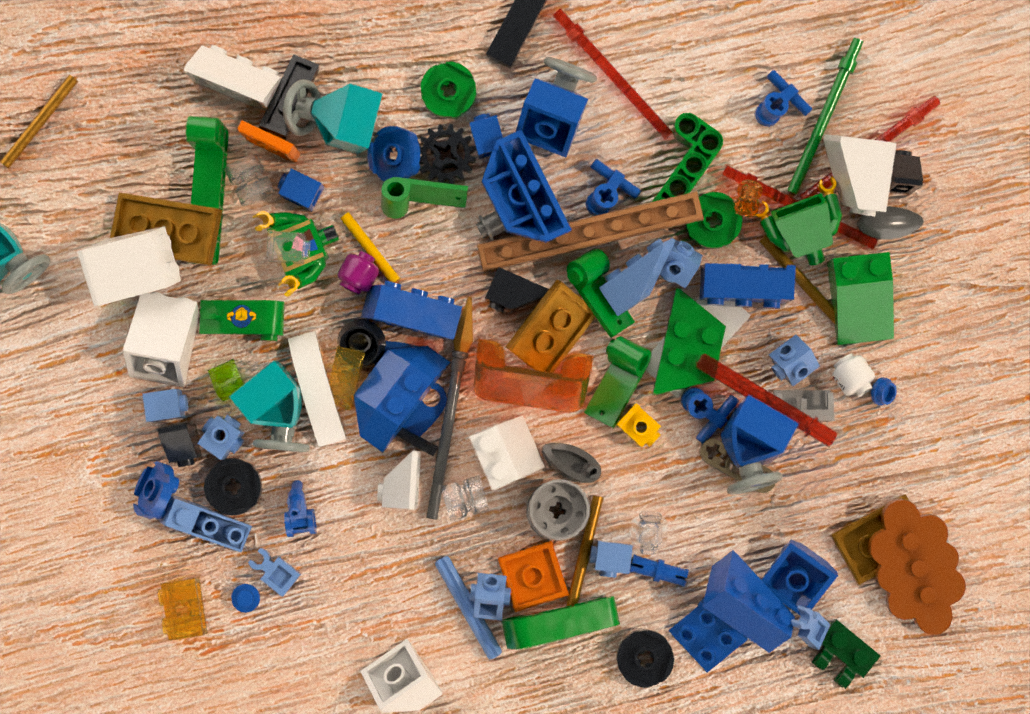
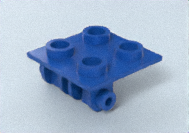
[669,598,748,673]

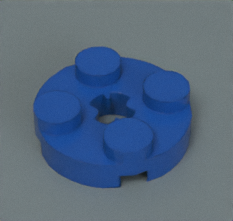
[367,126,420,182]
[133,461,179,519]

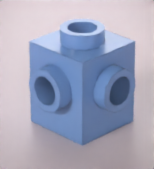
[660,239,702,288]
[769,335,820,386]
[197,414,245,460]
[469,573,511,621]

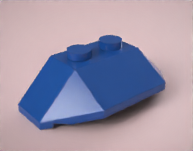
[481,130,572,243]
[354,346,450,453]

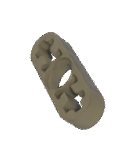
[699,439,775,493]

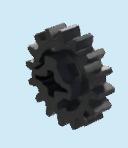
[419,124,476,184]

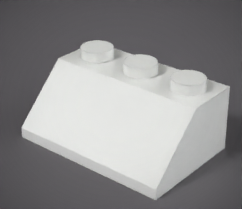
[184,45,281,112]

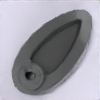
[857,206,924,240]
[542,443,601,483]

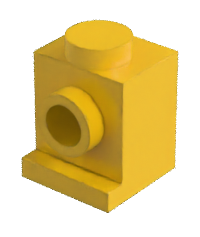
[616,403,661,448]

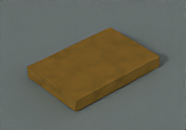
[506,280,595,380]
[830,494,909,585]

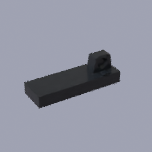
[259,54,319,140]

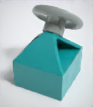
[283,79,383,154]
[0,223,50,294]
[229,360,310,453]

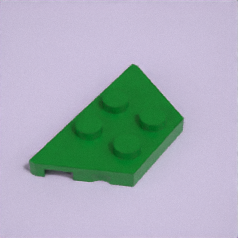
[652,288,726,396]

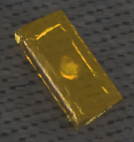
[329,346,365,411]

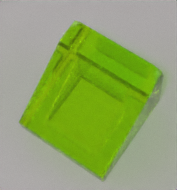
[208,359,245,401]

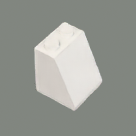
[823,134,896,216]
[77,226,181,307]
[123,292,199,387]
[469,415,545,490]

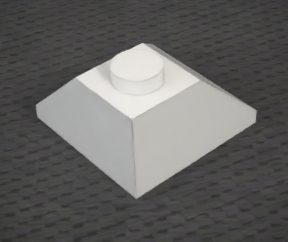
[377,451,421,510]
[360,639,443,713]

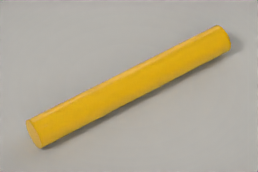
[340,212,400,283]

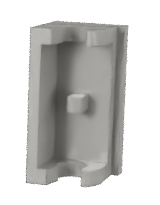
[773,390,834,421]

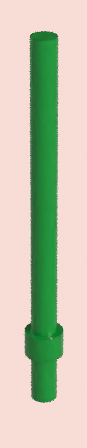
[787,38,864,196]

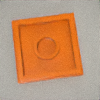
[238,120,300,163]
[498,540,569,612]

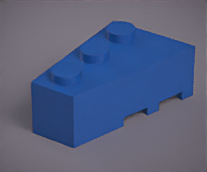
[360,281,462,340]
[702,550,795,653]

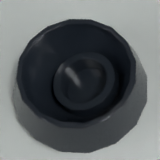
[337,319,386,367]

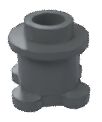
[476,210,509,241]

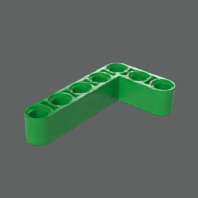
[186,116,229,265]

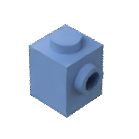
[142,389,188,423]
[590,540,633,578]

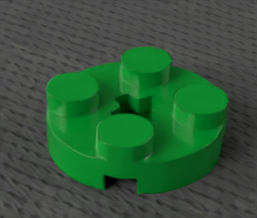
[420,61,476,119]
[685,192,742,249]

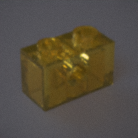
[158,577,208,641]

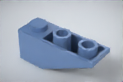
[599,238,675,316]
[156,494,252,552]

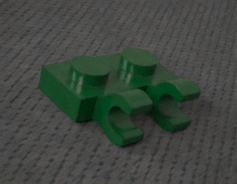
[811,619,881,689]

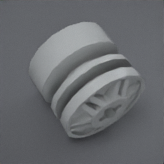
[526,479,590,541]

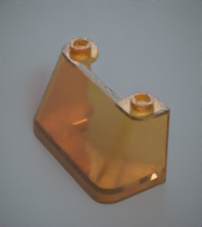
[473,338,594,413]

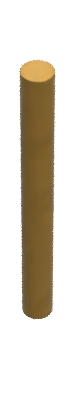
[0,74,79,169]
[759,235,835,325]
[566,495,604,607]

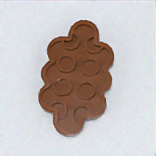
[868,498,966,635]

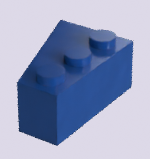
[700,263,796,309]

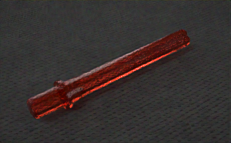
[696,354,837,447]

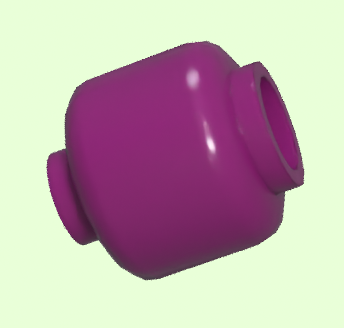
[337,251,379,295]

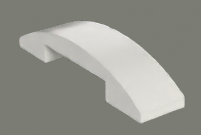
[288,331,346,447]

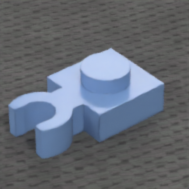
[248,548,301,597]
[791,606,830,650]

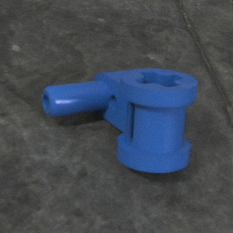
[755,70,812,127]
[586,159,641,216]
[681,387,739,444]
[284,480,317,538]

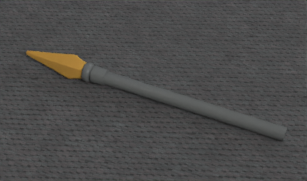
[426,297,473,520]

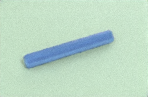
[435,556,502,660]

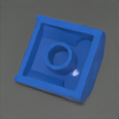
[761,539,838,615]

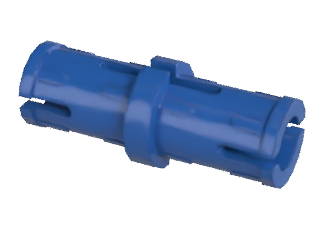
[630,554,689,587]

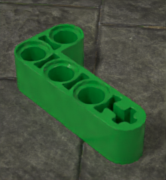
[652,113,723,202]
[501,596,620,650]

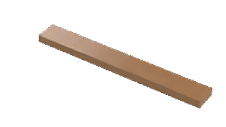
[477,191,704,273]

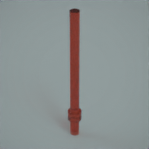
[553,8,673,140]
[799,95,941,200]
[722,165,878,250]

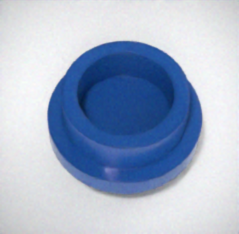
[871,377,897,406]
[231,584,260,613]

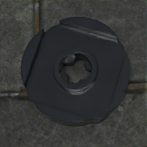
[204,458,262,515]
[617,629,674,688]

